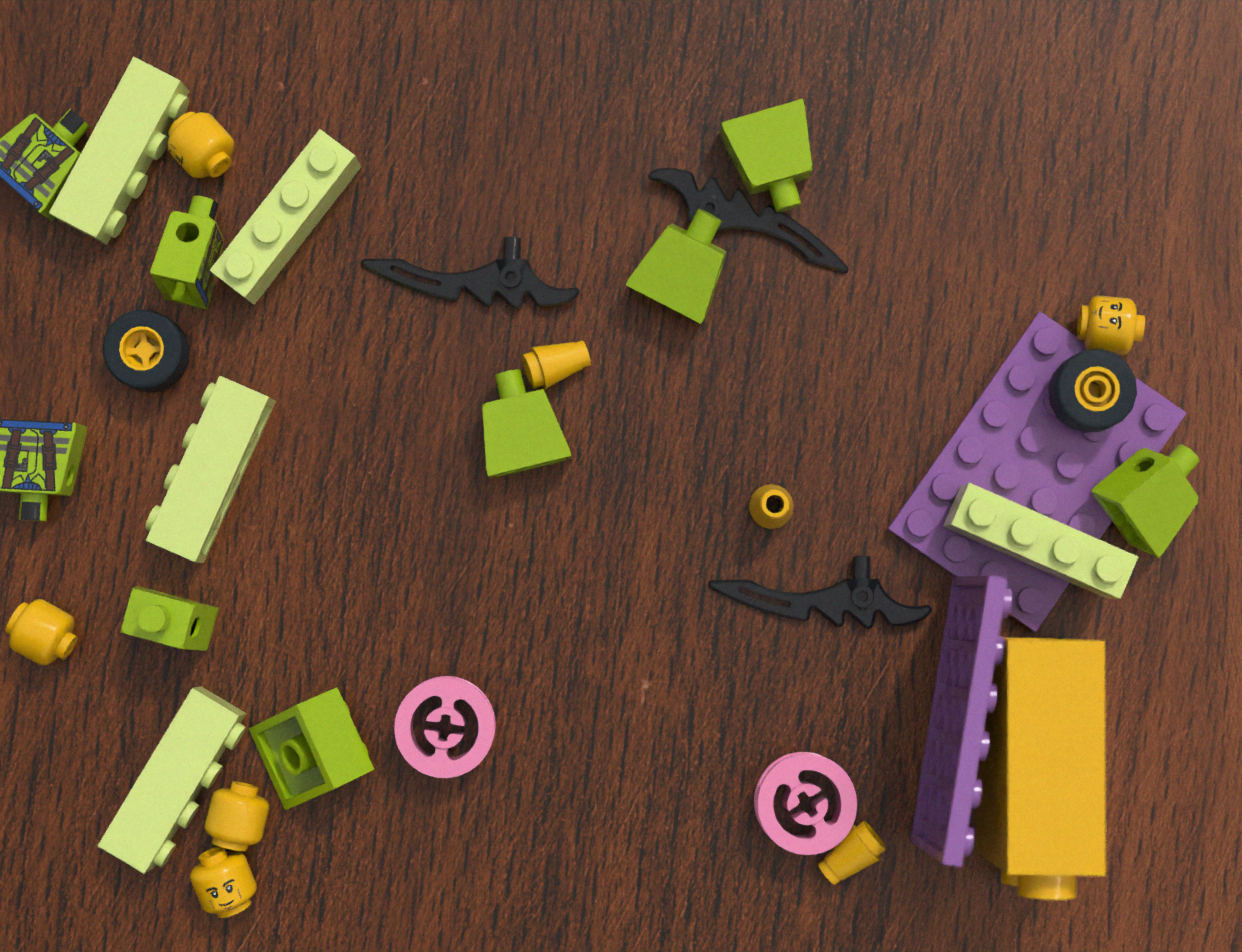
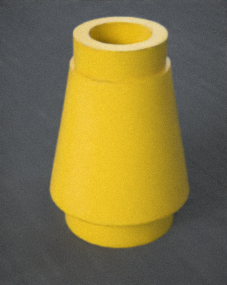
[522,340,591,389]
[749,484,794,529]
[818,821,887,885]

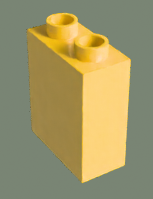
[976,637,1106,900]

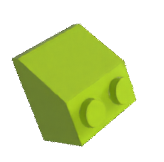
[249,687,374,810]

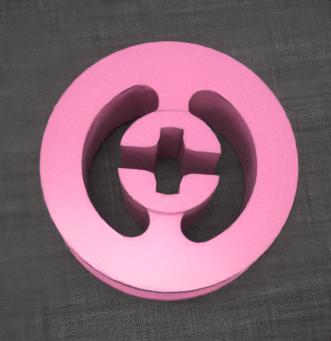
[394,676,496,778]
[754,752,857,855]

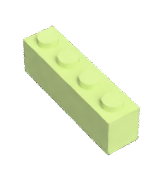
[49,56,190,245]
[209,129,362,305]
[145,376,276,563]
[943,482,1138,599]
[98,686,247,874]

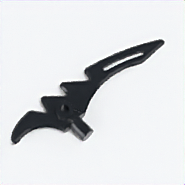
[648,168,849,274]
[361,237,580,310]
[708,556,932,629]

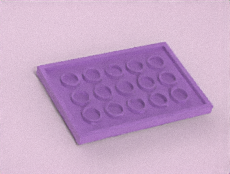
[886,311,1186,632]
[910,575,1012,867]

